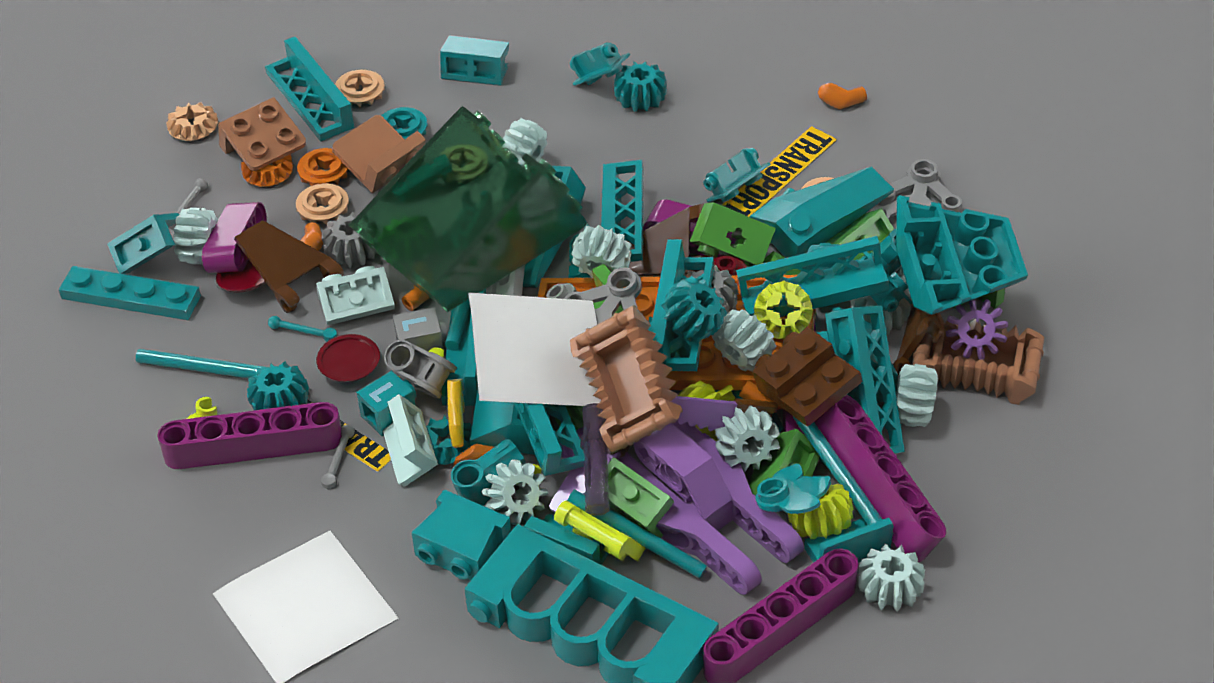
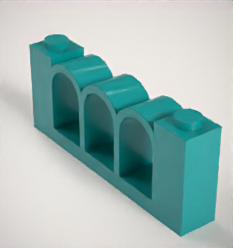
[464,524,719,683]

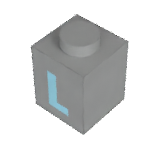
[393,307,448,364]

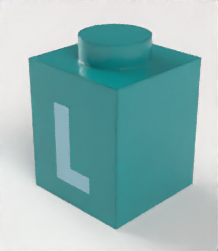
[357,370,417,436]

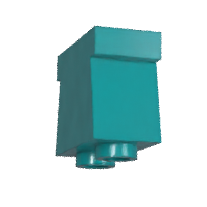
[411,489,511,580]

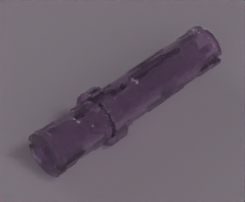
[580,403,610,516]

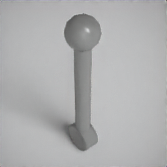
[169,178,208,229]
[321,424,355,489]

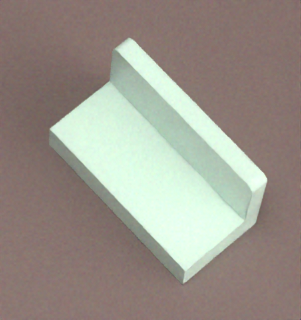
[383,394,438,487]

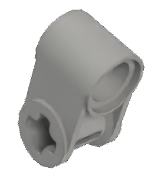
[384,340,457,399]

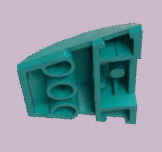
[897,195,1028,315]

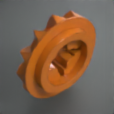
[297,148,348,186]
[241,154,293,187]

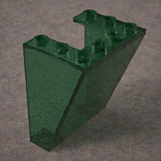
[349,106,588,313]

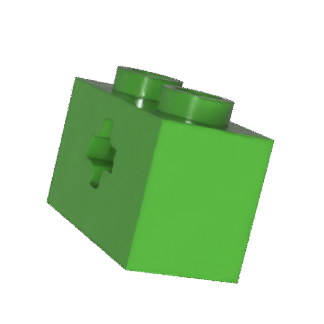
[690,202,776,267]

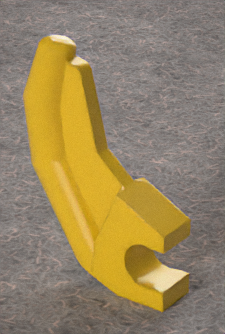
[447,379,465,448]

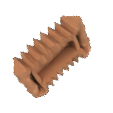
[570,305,683,453]
[913,313,1044,405]

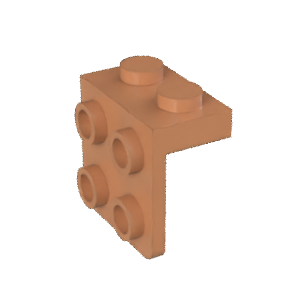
[218,97,306,171]
[332,115,426,194]

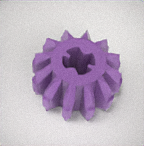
[946,299,1008,360]

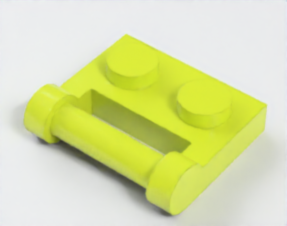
[554,500,646,561]

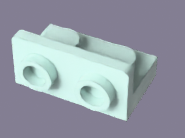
[316,266,395,326]

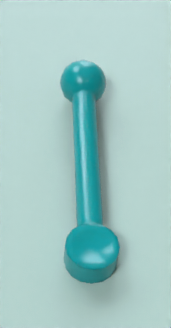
[268,316,337,342]

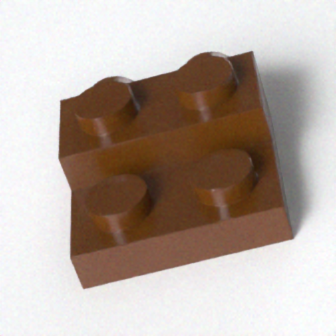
[752,327,863,427]

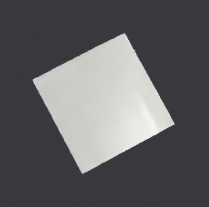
[468,293,602,407]
[213,531,399,683]

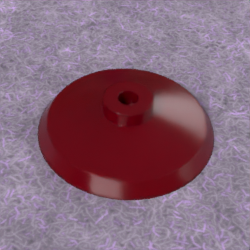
[216,260,266,293]
[316,334,380,382]

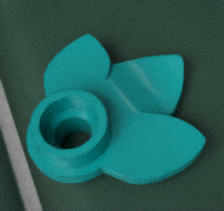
[755,463,831,514]

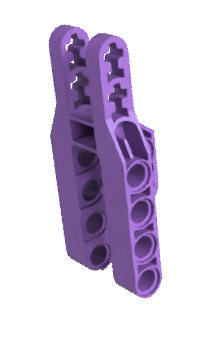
[559,421,804,595]

